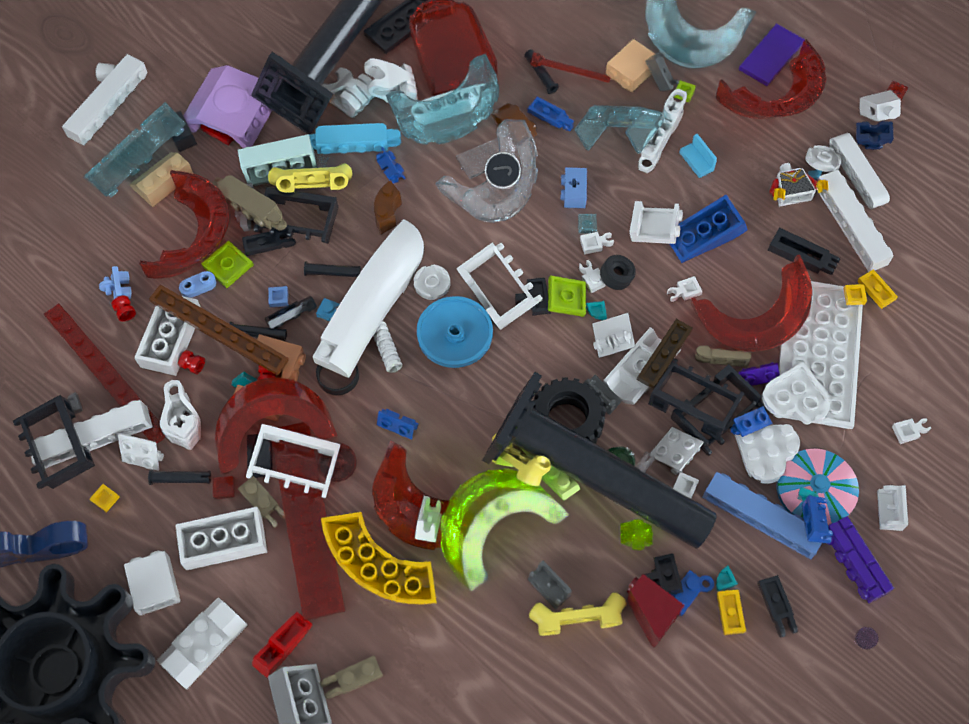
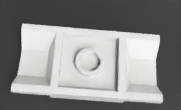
[603,327,681,405]
[157,598,247,689]

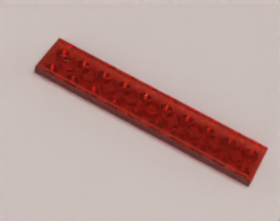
[272,421,345,620]

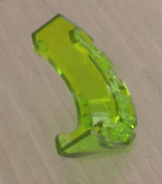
[440,468,568,591]

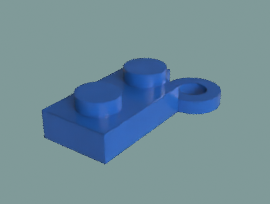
[672,570,714,616]

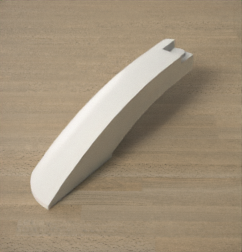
[313,219,424,378]

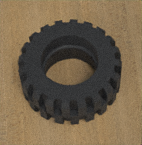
[532,377,606,444]

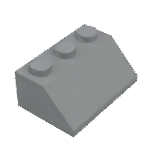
[268,664,332,724]

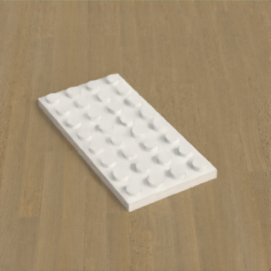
[773,278,863,429]

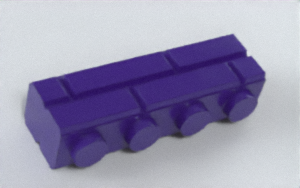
[827,516,894,603]

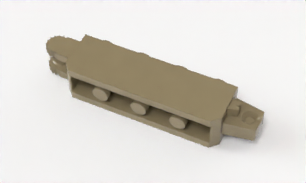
[210,175,287,230]

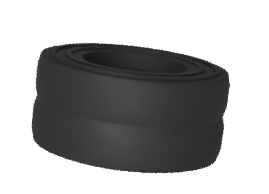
[600,255,636,290]

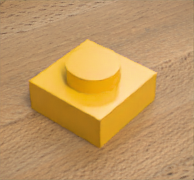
[843,284,867,305]
[89,484,120,513]

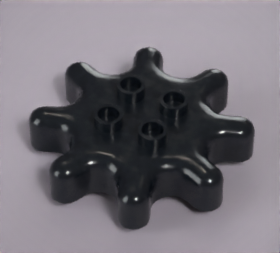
[0,563,156,724]

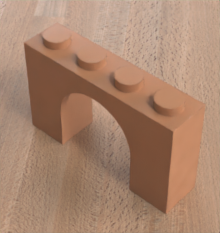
[230,334,306,421]

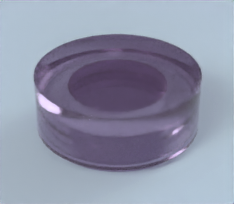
[855,627,878,650]

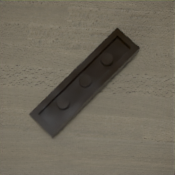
[637,318,693,389]

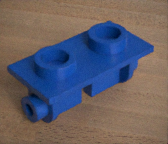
[376,147,406,183]
[731,406,773,437]
[377,409,419,440]

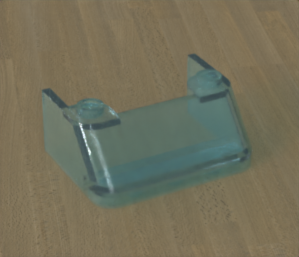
[574,105,664,154]

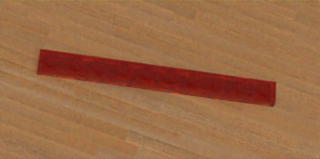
[44,303,166,445]

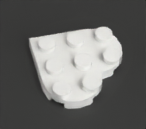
[762,362,831,424]
[735,424,800,483]

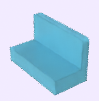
[679,134,717,178]

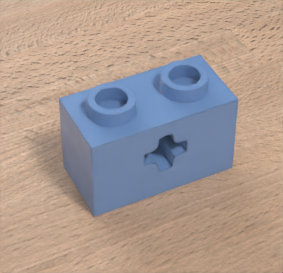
[561,167,587,208]

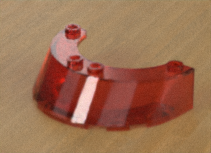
[715,39,826,119]
[139,170,229,279]
[691,254,813,352]
[215,378,338,474]
[372,441,502,550]

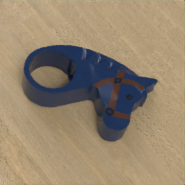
[0,521,88,568]

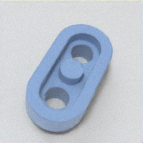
[179,271,217,298]

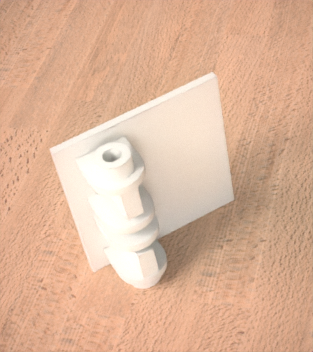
[592,313,635,358]
[649,427,704,475]
[118,433,164,471]

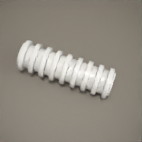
[373,321,403,373]

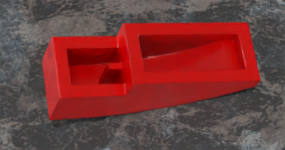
[252,612,313,678]

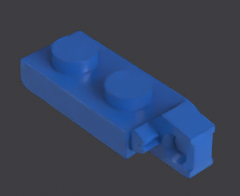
[527,97,574,131]

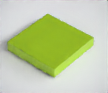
[201,241,254,288]
[548,275,586,317]

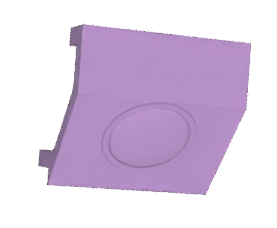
[183,65,272,148]

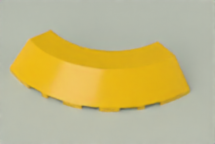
[321,512,437,604]

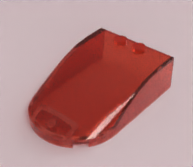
[409,0,498,97]

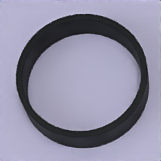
[316,364,359,395]

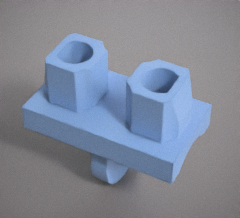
[99,266,132,299]

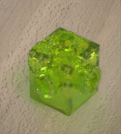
[620,519,653,550]

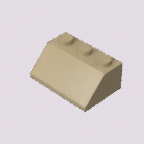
[129,152,194,207]

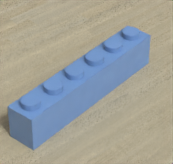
[702,472,822,560]

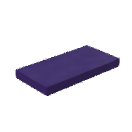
[739,23,805,86]

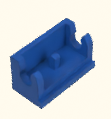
[802,495,833,543]

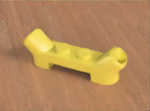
[268,163,352,192]
[492,433,551,486]
[529,593,626,636]

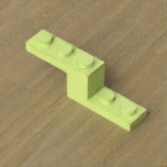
[519,447,580,500]

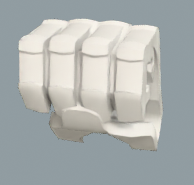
[364,59,418,109]
[322,68,374,118]
[160,380,201,450]

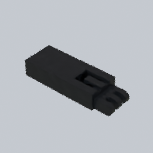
[767,227,840,275]

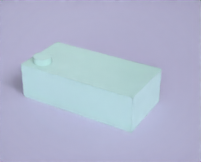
[238,134,317,186]

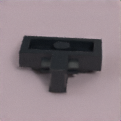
[515,277,551,316]
[644,553,683,595]

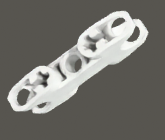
[638,89,687,173]

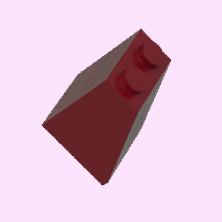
[626,574,685,648]

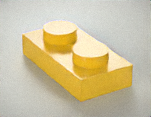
[857,269,898,309]
[716,590,746,635]

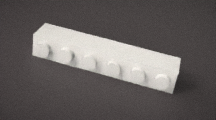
[62,54,148,145]
[817,170,893,272]
[29,400,153,468]

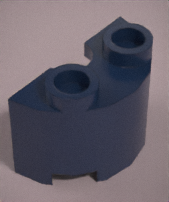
[856,121,894,150]

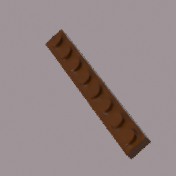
[149,284,289,376]

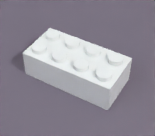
[134,296,201,376]
[176,507,267,570]

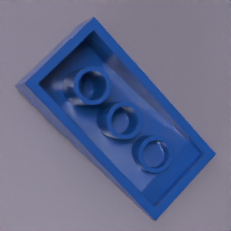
[670,195,748,263]

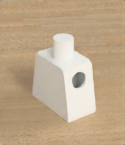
[860,90,900,121]

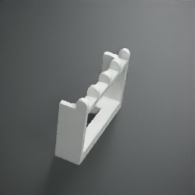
[456,242,543,330]
[246,424,340,498]

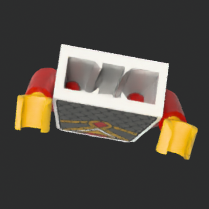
[770,163,829,207]

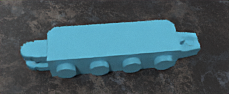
[309,123,401,154]

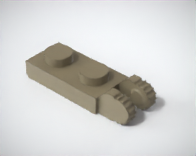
[695,345,751,367]
[238,476,288,528]
[320,656,383,699]

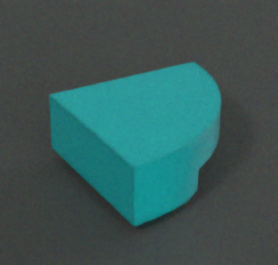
[586,301,607,320]
[231,371,258,388]
[797,487,819,501]
[716,565,738,592]

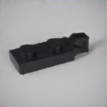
[264,296,317,329]

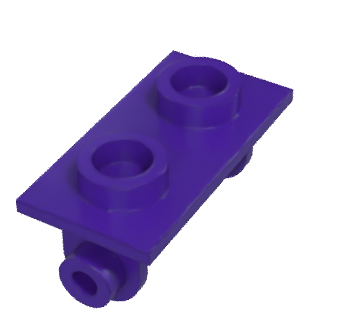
[738,362,780,386]

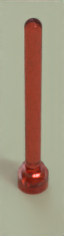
[530,52,611,82]

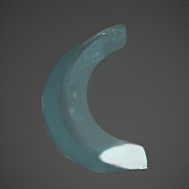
[646,0,756,68]
[386,54,499,145]
[83,102,186,198]

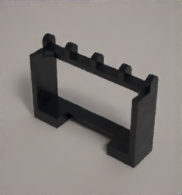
[254,187,339,244]
[648,358,745,440]
[671,364,765,456]
[13,395,95,489]

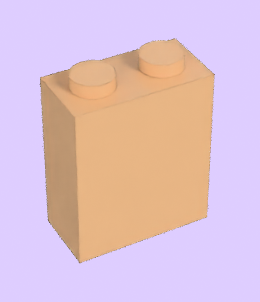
[606,39,655,92]

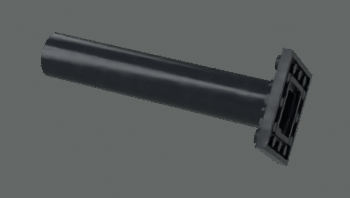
[251,0,383,135]
[482,372,717,549]

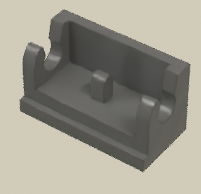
[645,52,679,91]
[527,560,572,610]

